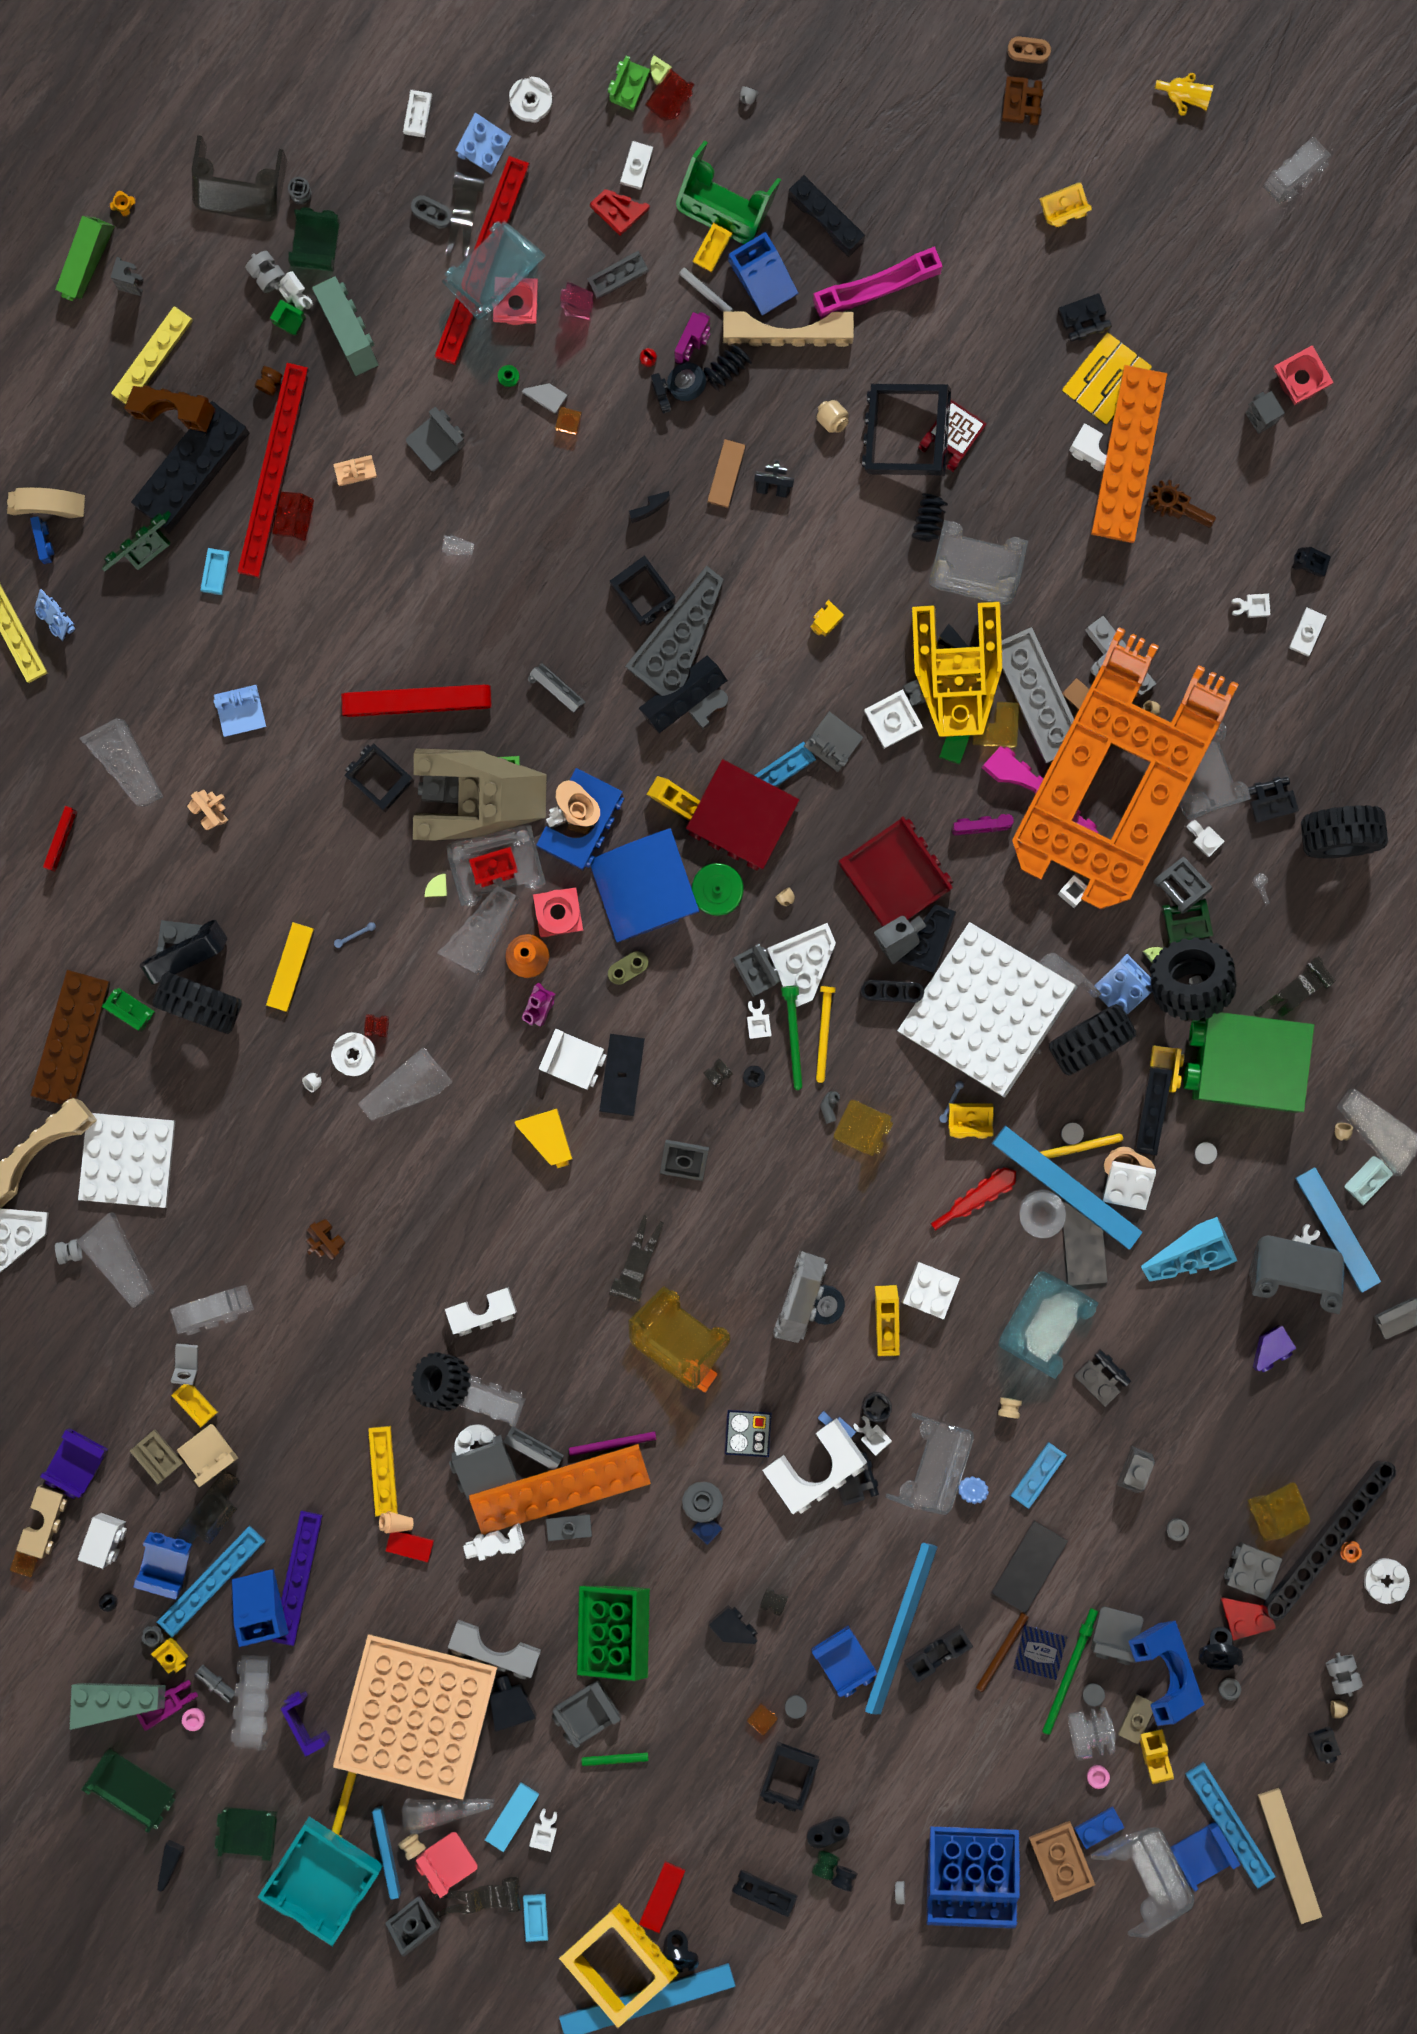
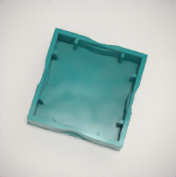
[258,1816,383,1946]

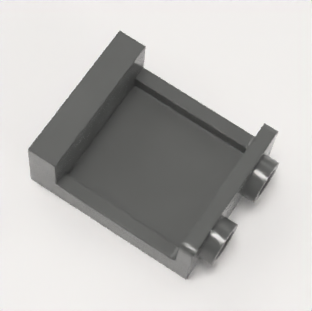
[449,1435,517,1499]
[551,1679,621,1748]

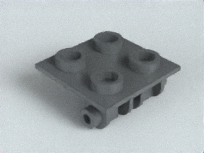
[804,711,863,772]

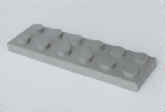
[1002,627,1074,764]

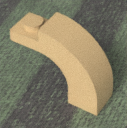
[7,488,85,519]

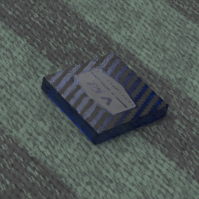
[1013,1625,1067,1680]

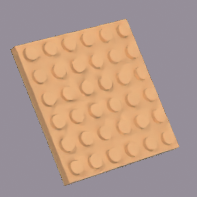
[333,1634,497,1800]

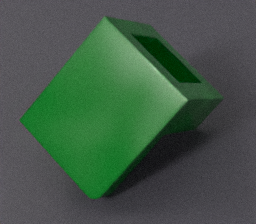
[270,299,306,335]

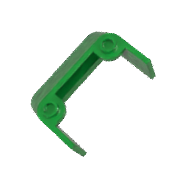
[676,140,781,244]

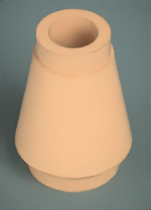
[379,1511,413,1534]

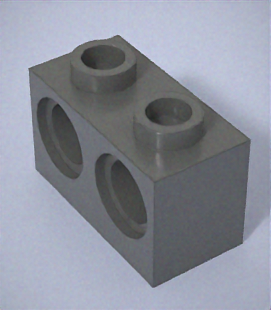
[1245,391,1285,435]

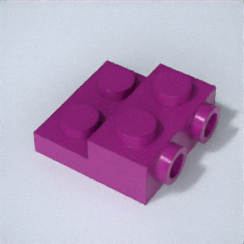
[675,312,711,364]

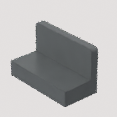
[1374,1298,1417,1339]

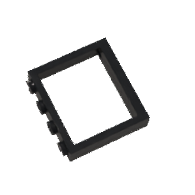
[862,384,952,476]

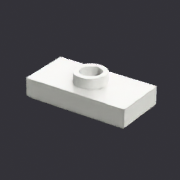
[403,90,432,138]
[620,141,653,190]
[1289,608,1326,656]

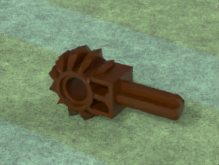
[1148,480,1216,528]

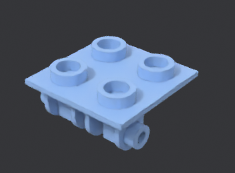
[455,113,511,174]
[35,589,75,641]
[214,685,266,737]

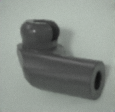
[820,1091,840,1124]

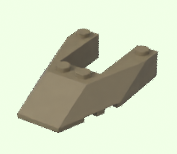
[413,748,547,840]

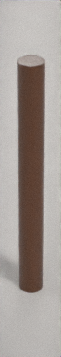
[976,1612,1029,1692]

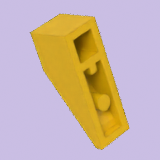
[646,776,700,821]
[875,1285,900,1356]

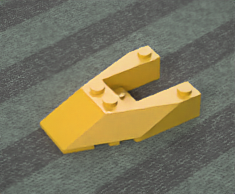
[912,602,1003,737]

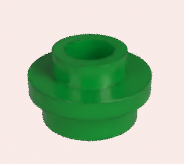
[498,365,519,387]

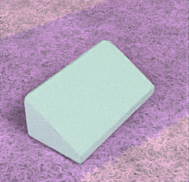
[1344,1156,1393,1206]

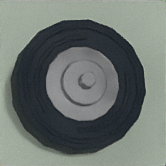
[667,362,706,401]
[813,1285,845,1325]

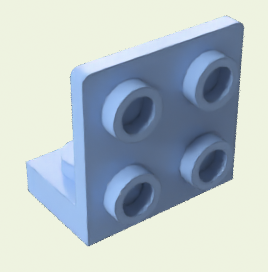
[1092,954,1152,1015]

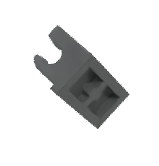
[110,257,143,296]

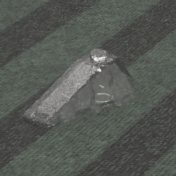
[358,1047,453,1121]
[402,1799,495,1834]

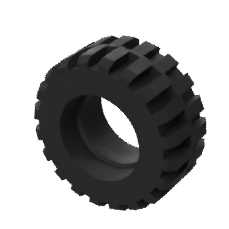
[1301,805,1388,859]
[1150,937,1237,1021]
[153,972,242,1034]
[1049,1004,1136,1076]

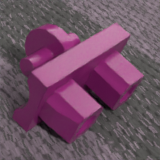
[522,983,556,1027]

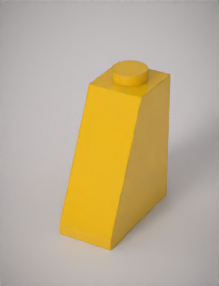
[515,1109,573,1168]

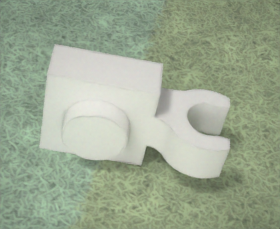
[279,271,313,311]
[546,806,568,829]
[1186,820,1224,857]

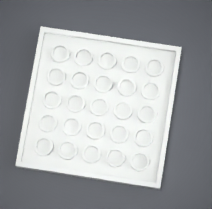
[897,922,1078,1098]

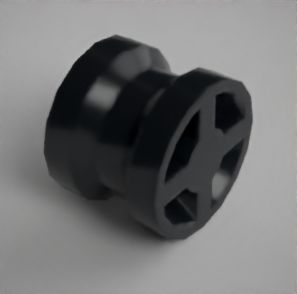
[743,1065,765,1088]
[831,1865,858,1891]

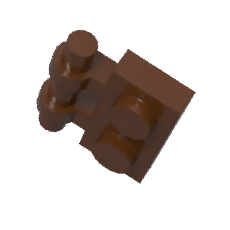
[1002,76,1044,125]

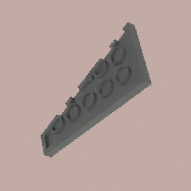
[625,566,724,696]

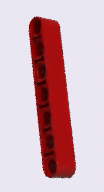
[341,684,492,717]

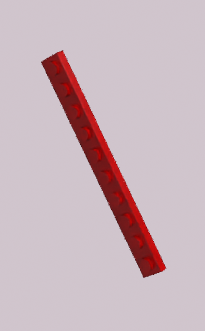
[435,156,530,365]
[237,363,309,578]

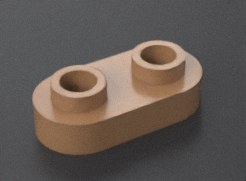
[1007,37,1051,63]

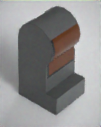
[689,690,728,730]

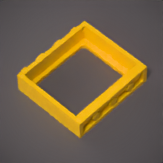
[559,1903,678,2028]

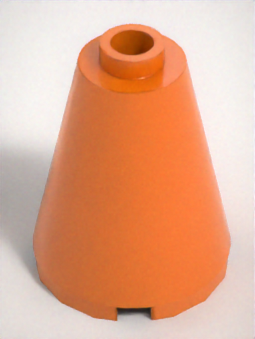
[506,934,549,978]

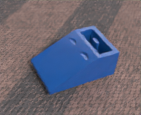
[728,232,799,316]
[232,1569,289,1647]

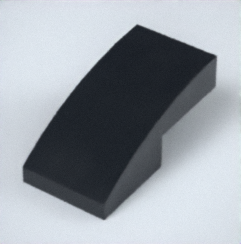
[629,491,670,523]

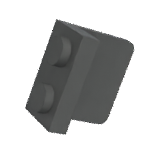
[406,407,465,471]
[1091,1606,1143,1665]

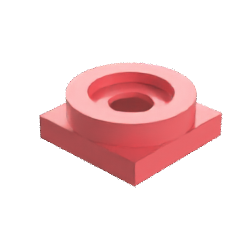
[493,277,538,325]
[1273,345,1334,405]
[533,887,584,938]

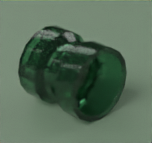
[811,1850,840,1880]

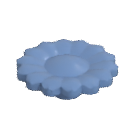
[958,1476,989,1504]

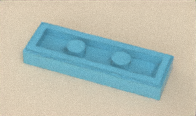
[485,1782,539,1852]

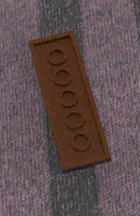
[30,970,110,1105]

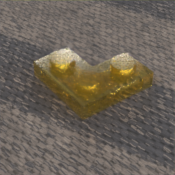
[973,702,1019,747]

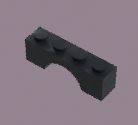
[788,175,865,257]
[639,655,728,733]

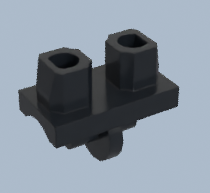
[754,460,794,498]

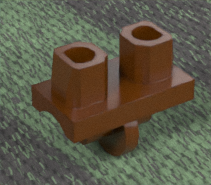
[306,1219,345,1261]

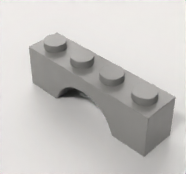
[448,1620,541,1679]

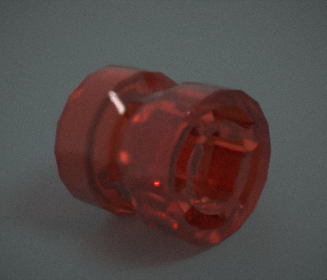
[364,1014,389,1037]

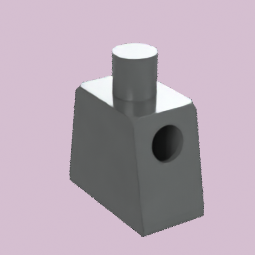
[874,916,926,964]
[1116,1446,1155,1493]

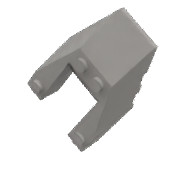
[773,1250,828,1343]

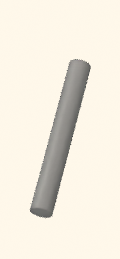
[679,267,733,312]

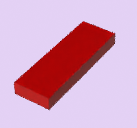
[43,806,77,872]
[639,1861,685,1933]

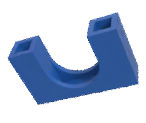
[536,768,625,871]
[1128,1620,1205,1726]

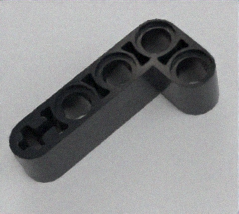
[140,920,227,984]

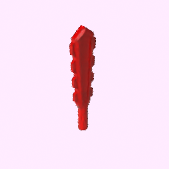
[931,1167,1016,1231]

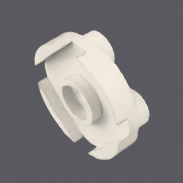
[509,77,552,123]
[331,1032,376,1076]
[455,1424,496,1455]
[1364,1558,1410,1604]

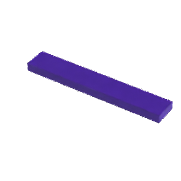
[272,1510,323,1646]

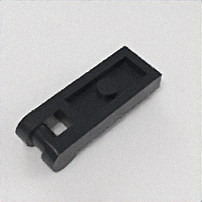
[732,1870,797,1917]

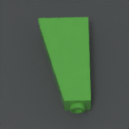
[55,216,115,301]

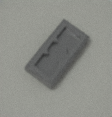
[546,1514,592,1541]

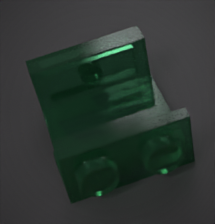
[288,207,340,271]
[215,1807,278,1861]

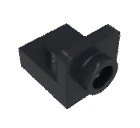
[1292,547,1331,577]

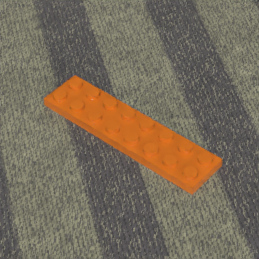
[1091,365,1167,543]
[469,1444,651,1535]

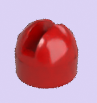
[640,348,657,367]

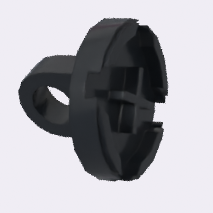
[1198,1627,1243,1670]
[662,1930,699,1973]

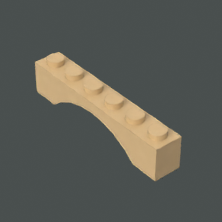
[723,312,853,347]
[0,1098,97,1208]

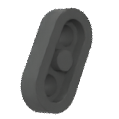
[411,195,452,229]

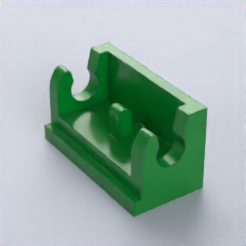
[102,988,155,1032]

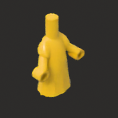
[1155,73,1213,116]

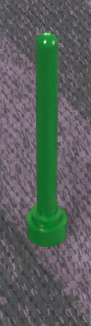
[781,985,802,1090]

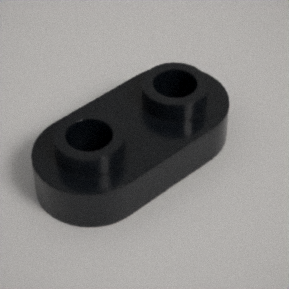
[807,1816,850,1849]

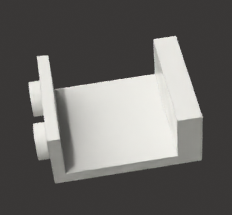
[539,1029,607,1090]

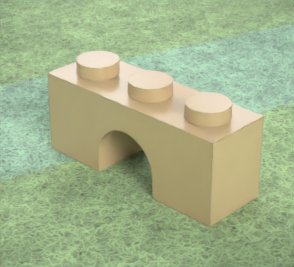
[16,1485,68,1559]

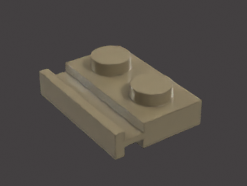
[130,1429,183,1484]

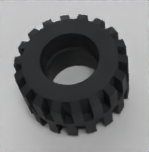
[411,1352,471,1411]

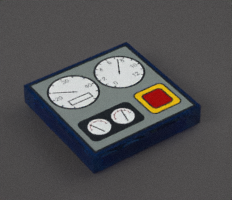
[725,1410,772,1457]

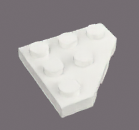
[767,923,836,1007]
[0,1208,49,1273]

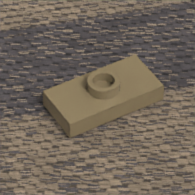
[1117,1694,1154,1744]

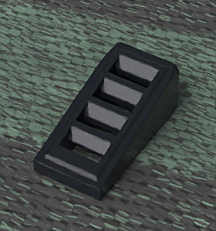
[938,624,969,648]
[157,1840,185,1892]

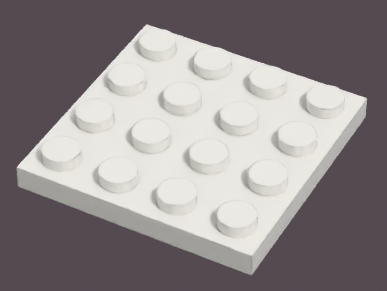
[78,1113,176,1208]

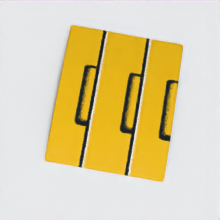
[1062,333,1152,424]

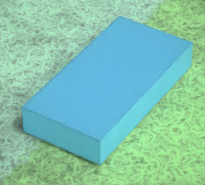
[200,548,230,595]
[523,1894,548,1942]

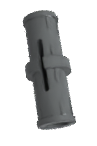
[194,1664,237,1704]

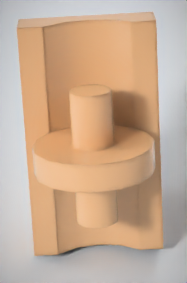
[333,455,377,486]
[187,790,228,830]

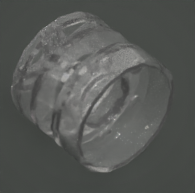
[1019,1189,1066,1238]
[1068,1707,1116,1760]

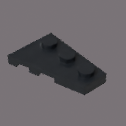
[898,905,956,974]

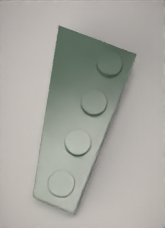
[312,276,378,377]
[70,1683,166,1730]

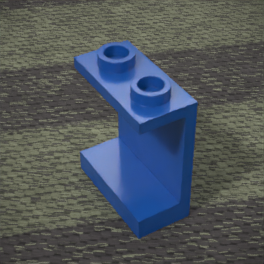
[133,1532,192,1600]
[811,1626,877,1697]
[1169,1821,1240,1891]

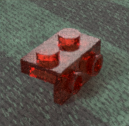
[645,69,695,121]
[272,492,314,541]

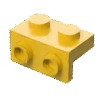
[1040,183,1092,227]
[1150,1046,1184,1093]
[948,1103,994,1139]

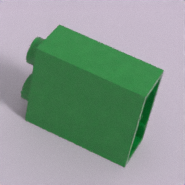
[1183,1012,1314,1113]

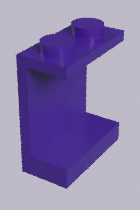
[40,1428,108,1499]
[281,1691,330,1757]

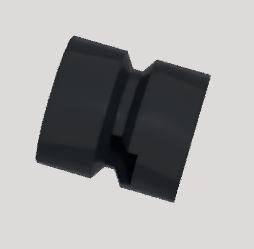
[862,1392,892,1422]

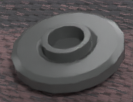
[682,1481,723,1523]

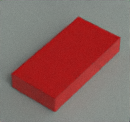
[386,1532,434,1562]

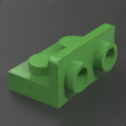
[608,56,650,111]

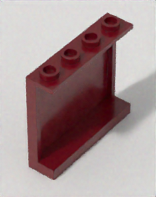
[686,759,800,871]
[838,816,953,927]

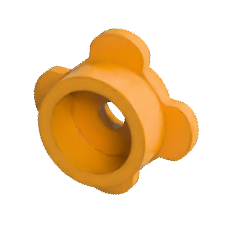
[110,191,136,216]

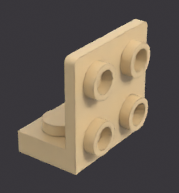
[177,1424,238,1487]

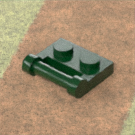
[1162,898,1213,944]

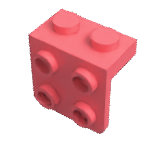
[415,1832,478,1898]

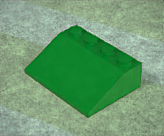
[577,1586,650,1681]

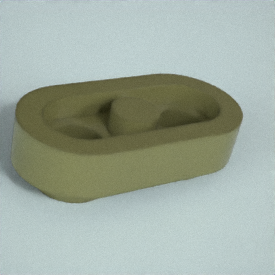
[608,951,648,985]

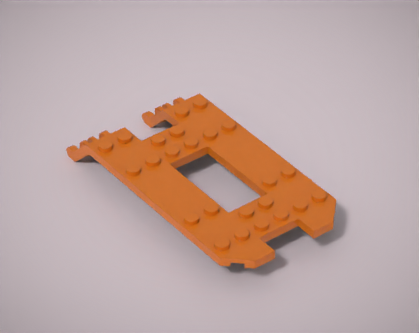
[1012,627,1239,909]

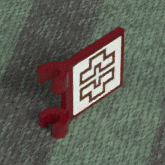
[918,400,987,472]

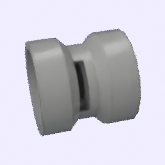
[55,1239,82,1264]

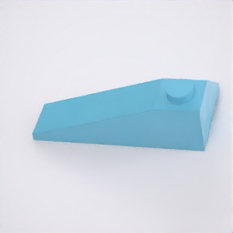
[1141,1217,1237,1282]

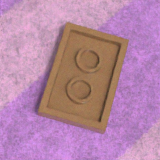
[1029,1821,1095,1902]

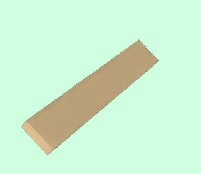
[1258,1788,1322,1924]

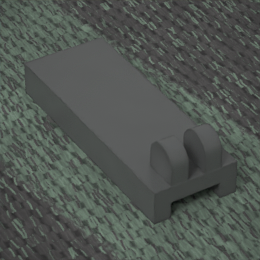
[587,251,649,299]
[528,664,585,713]
[504,1426,564,1472]

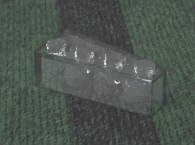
[79,718,163,807]
[1337,1089,1417,1176]
[76,1212,154,1308]
[231,1655,271,1750]

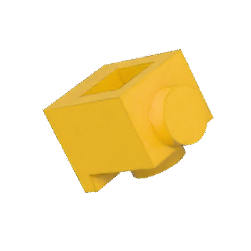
[810,600,844,637]
[151,1637,188,1674]

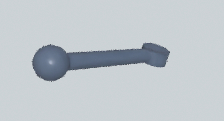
[334,922,376,948]
[939,1081,964,1123]

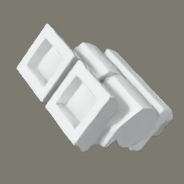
[463,1523,525,1561]

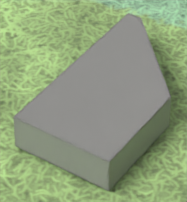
[522,383,568,414]

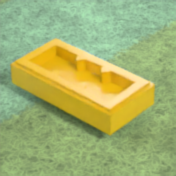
[693,223,732,272]
[171,1384,218,1428]

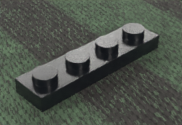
[1135,1066,1173,1156]

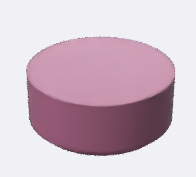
[182,1708,205,1731]
[1087,1765,1110,1789]

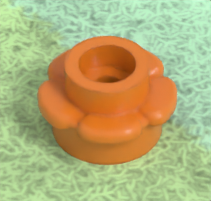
[1340,1541,1362,1563]

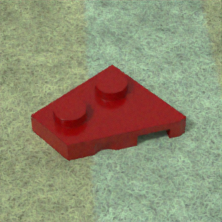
[590,189,650,236]
[1221,1597,1276,1640]

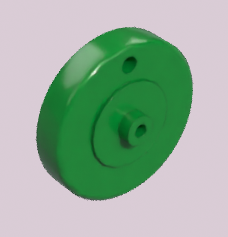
[691,863,744,916]

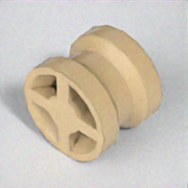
[998,1397,1022,1419]
[398,1832,426,1860]

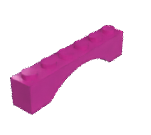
[813,247,943,320]
[982,746,1099,833]

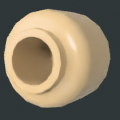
[817,400,849,433]

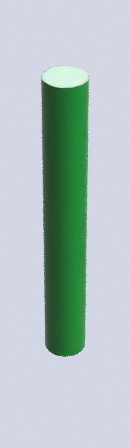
[582,1752,649,1766]

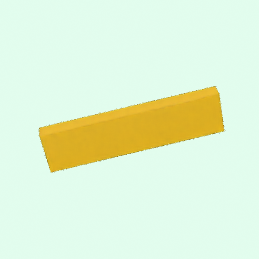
[266,922,314,1012]
[368,1426,398,1517]

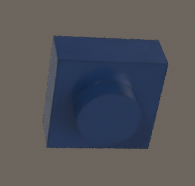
[691,1520,722,1545]

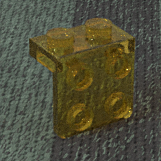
[834,1100,893,1157]
[1248,1482,1310,1541]

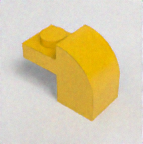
[1140,1729,1174,1784]

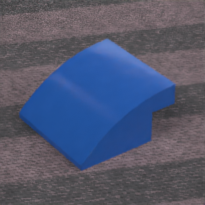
[591,828,699,943]
[926,1827,1020,1928]

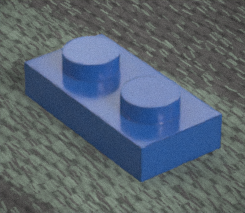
[30,516,54,564]
[1074,1806,1124,1849]

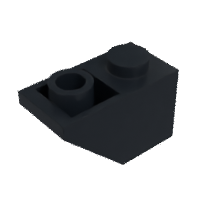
[709,1605,758,1644]

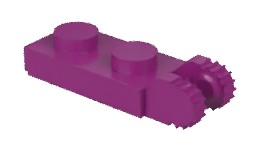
[952,814,1014,836]
[136,1680,198,1731]

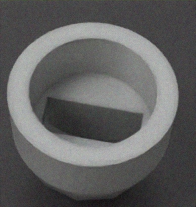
[740,86,758,104]

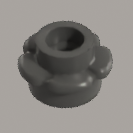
[141,1626,163,1648]

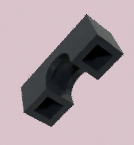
[904,1625,973,1683]

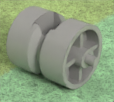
[245,251,285,293]
[1326,1652,1363,1697]

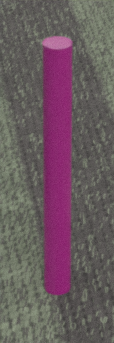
[569,1431,657,1457]

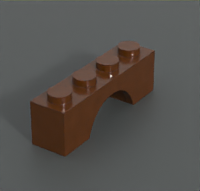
[124,385,215,432]

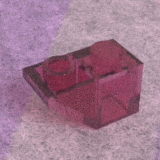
[560,282,594,320]

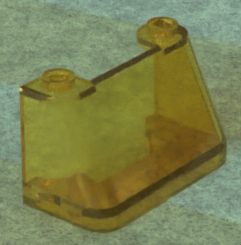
[628,1286,730,1389]

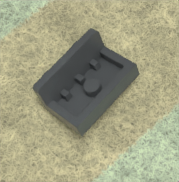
[732,944,780,997]

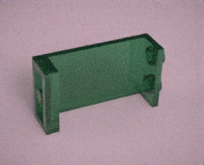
[82,1748,176,1833]

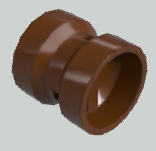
[254,366,283,396]

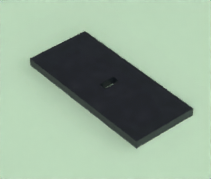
[599,1034,645,1116]

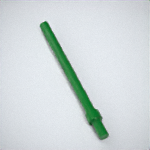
[1042,1608,1099,1735]

